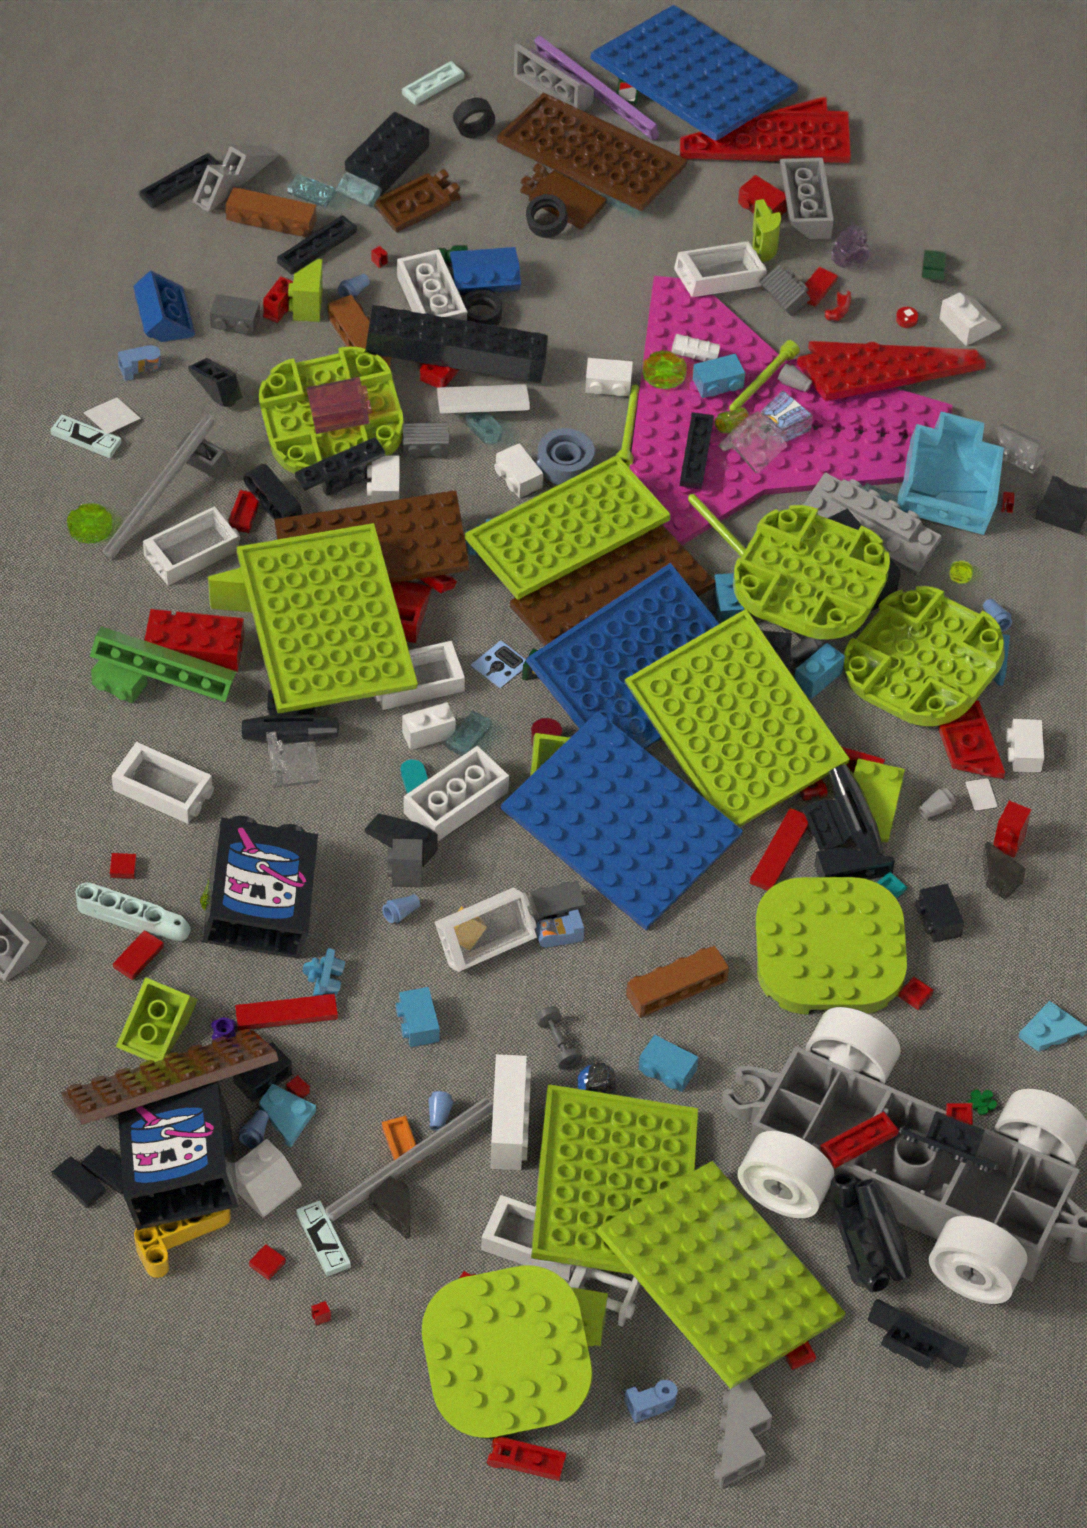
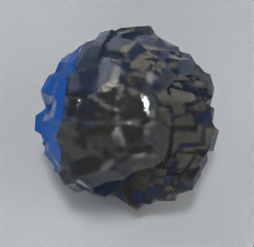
[578,1062,616,1095]

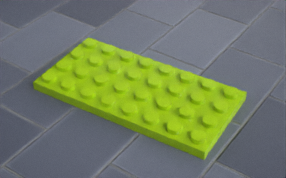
[465,455,671,600]

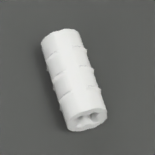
[672,334,720,362]

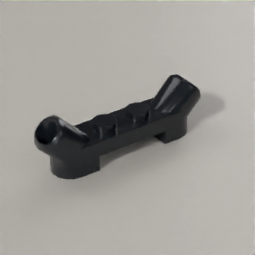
[825,1174,890,1293]

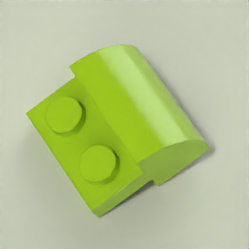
[752,199,781,263]

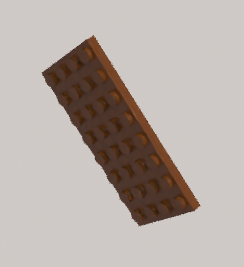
[497,92,687,211]
[274,490,470,583]
[510,524,716,646]
[61,1029,279,1125]

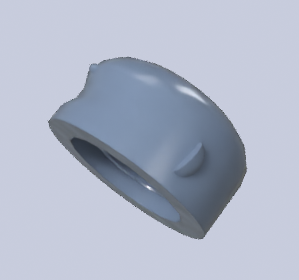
[536,428,596,485]

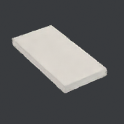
[437,384,530,414]

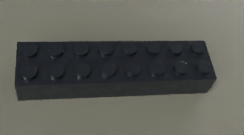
[365,305,548,383]

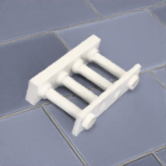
[569,1266,641,1327]

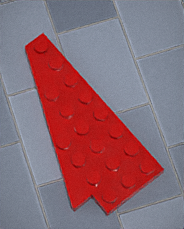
[680,97,851,163]
[797,341,986,402]

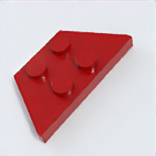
[939,700,1005,779]

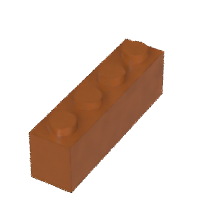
[226,187,317,238]
[328,295,392,369]
[626,945,729,1018]

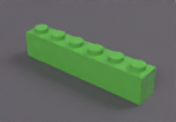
[90,626,236,702]

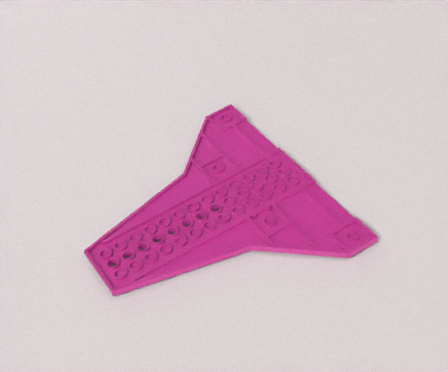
[630,276,953,545]

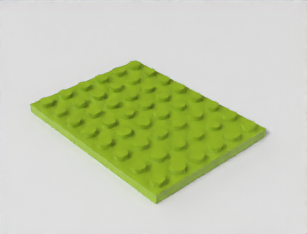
[236,523,418,713]
[625,609,849,827]
[531,1084,698,1274]
[596,1161,846,1389]

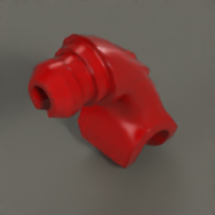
[824,291,852,322]

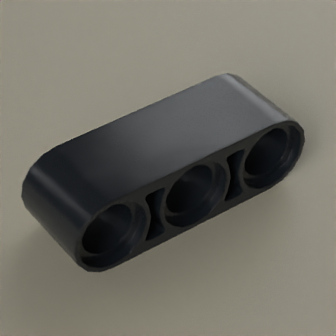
[243,464,302,519]

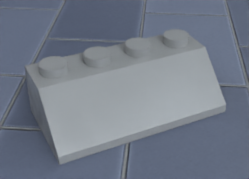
[514,43,594,111]
[780,158,834,239]

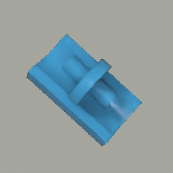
[302,948,345,996]

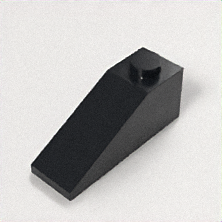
[188,358,243,407]
[364,813,438,867]
[814,847,895,880]

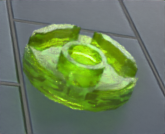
[642,350,687,389]
[67,503,113,544]

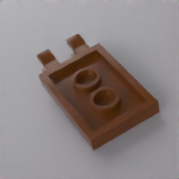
[520,163,607,230]
[373,169,461,233]

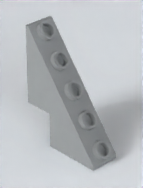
[192,145,278,212]
[714,1379,772,1489]

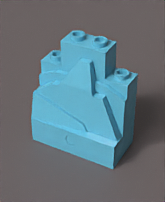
[897,411,1004,535]

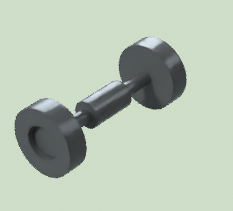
[536,1006,582,1070]

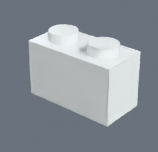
[585,358,633,396]
[494,443,543,498]
[367,456,399,503]
[402,702,456,750]
[1007,719,1044,772]

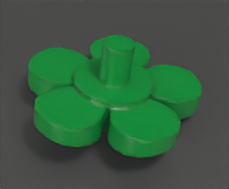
[968,1089,997,1115]

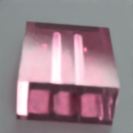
[306,377,372,434]

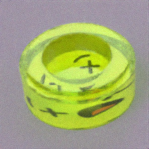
[949,561,973,584]

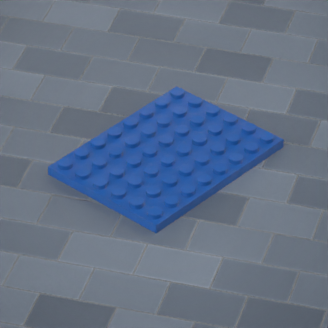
[590,5,799,141]
[526,563,719,750]
[501,711,743,931]

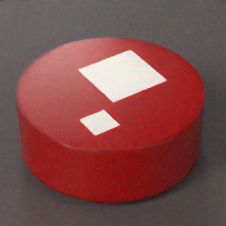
[896,307,918,328]

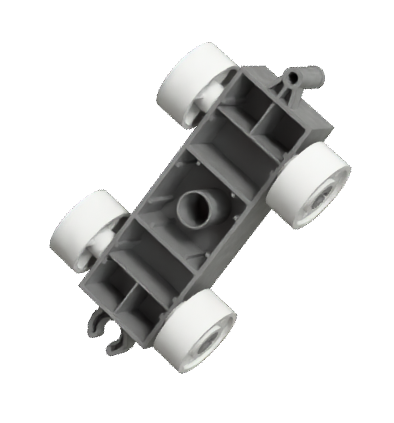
[722,1007,1087,1304]

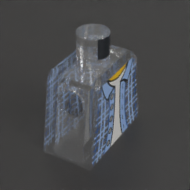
[756,390,813,443]

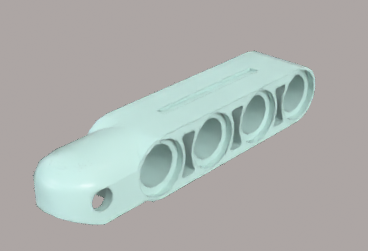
[75,882,191,941]

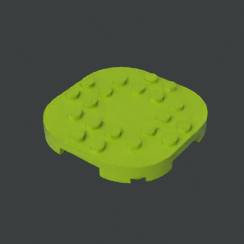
[259,347,404,474]
[733,505,890,640]
[844,586,1005,726]
[755,877,907,1015]
[422,1265,593,1438]

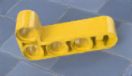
[134,1209,231,1278]

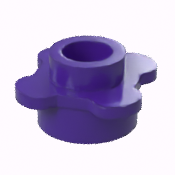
[211,1017,236,1040]

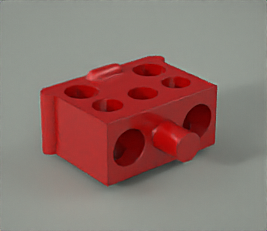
[263,276,293,323]
[419,362,460,388]

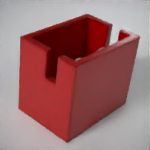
[371,246,388,268]
[1001,492,1015,513]
[286,1075,310,1099]
[311,1301,331,1326]

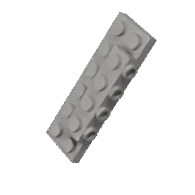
[803,472,942,575]

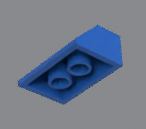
[450,247,521,295]
[133,270,195,342]

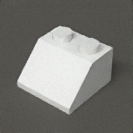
[939,292,1001,346]
[235,1139,302,1218]

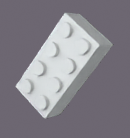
[397,249,467,321]
[404,746,509,841]
[490,1054,531,1170]

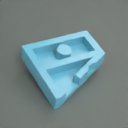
[1018,1001,1087,1052]
[259,1084,316,1147]

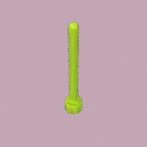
[729,340,800,412]
[616,384,640,468]
[688,494,746,556]

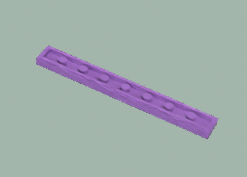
[534,35,659,141]

